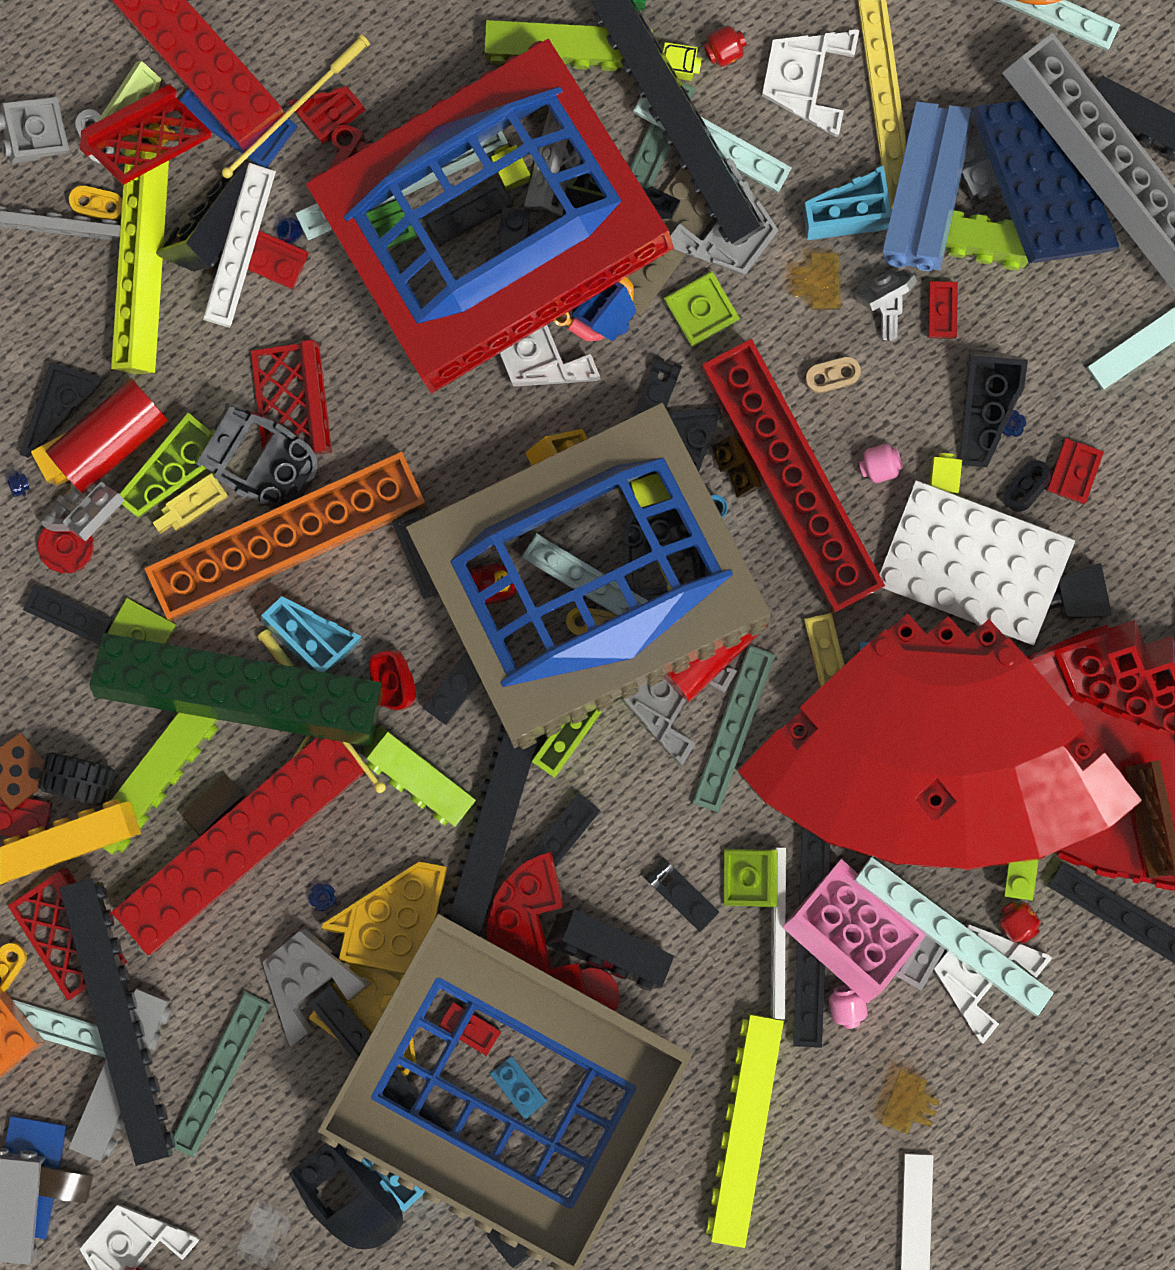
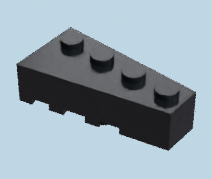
[546,909,674,991]

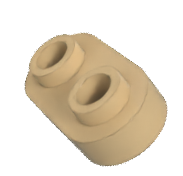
[805,357,861,394]

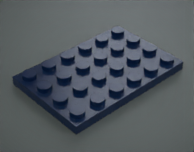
[971,101,1120,264]

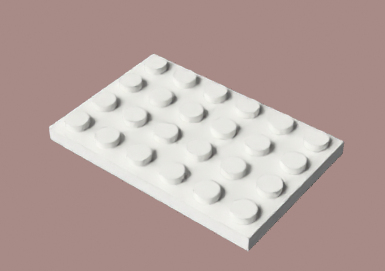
[880,480,1075,645]

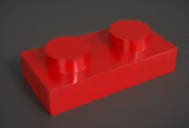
[928,281,958,339]
[438,1001,502,1056]

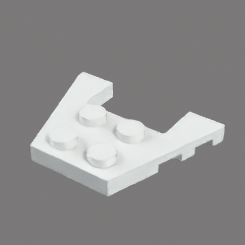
[762,30,859,137]
[500,325,600,387]
[934,924,1052,1043]
[80,1204,201,1270]

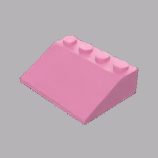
[782,859,926,1003]

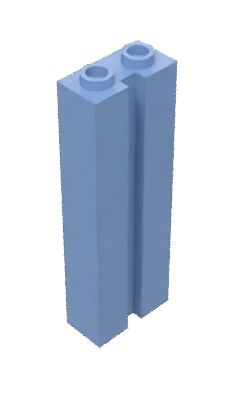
[883,101,973,271]

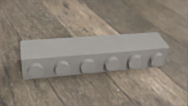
[69,987,173,1161]

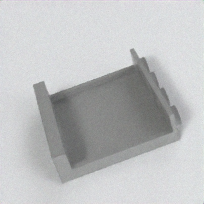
[0,1148,46,1265]

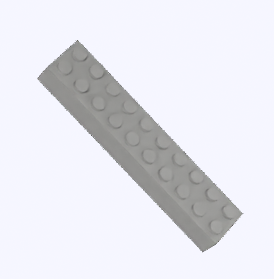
[1003,33,1175,292]

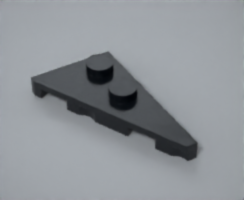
[20,362,103,458]
[668,407,721,472]

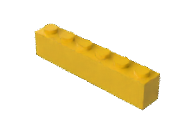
[0,799,141,885]

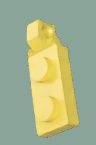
[153,473,228,534]

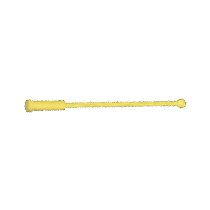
[222,34,370,178]
[257,629,386,793]

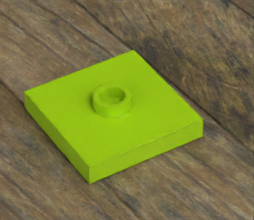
[664,271,740,347]
[107,598,177,644]
[723,849,778,907]

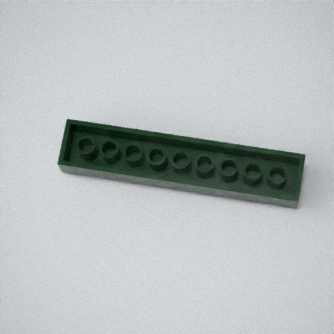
[89,633,383,747]

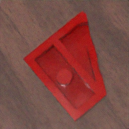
[288,86,365,144]

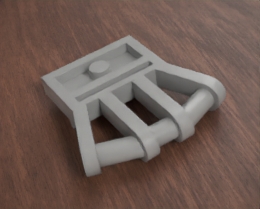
[41,476,124,541]
[895,935,945,991]

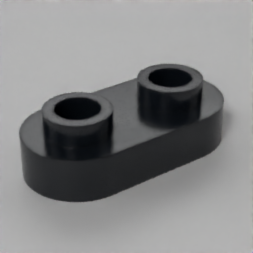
[1004,460,1052,512]

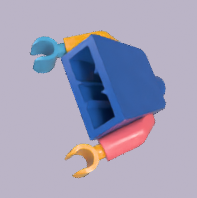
[553,277,636,342]

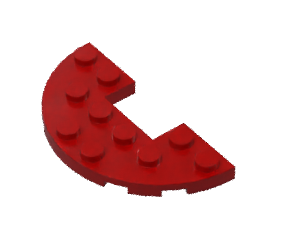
[487,852,587,996]

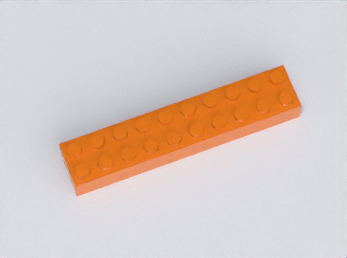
[144,452,427,622]

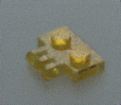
[792,253,841,310]
[880,1070,941,1134]

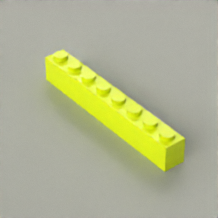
[111,149,169,374]
[706,1013,784,1248]

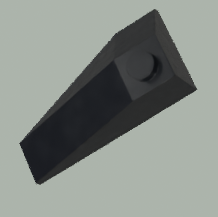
[563,161,680,219]
[156,165,247,272]
[960,350,1028,467]

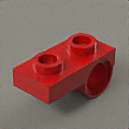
[327,125,366,171]

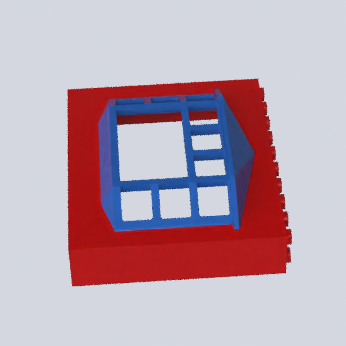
[306,38,674,394]

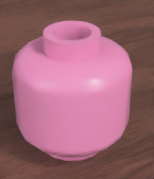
[859,443,903,484]
[828,984,868,1029]

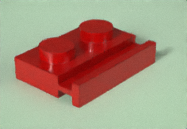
[247,231,309,290]
[1046,438,1104,505]
[0,798,52,839]

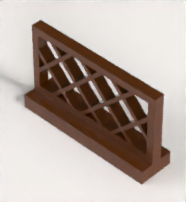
[1123,760,1175,878]

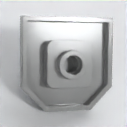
[853,269,917,341]

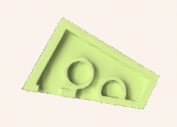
[97,61,161,155]

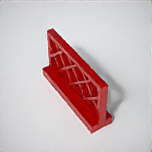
[80,84,212,185]
[251,340,332,454]
[8,868,128,1001]

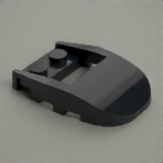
[194,403,318,508]
[623,503,706,601]
[289,1143,403,1249]

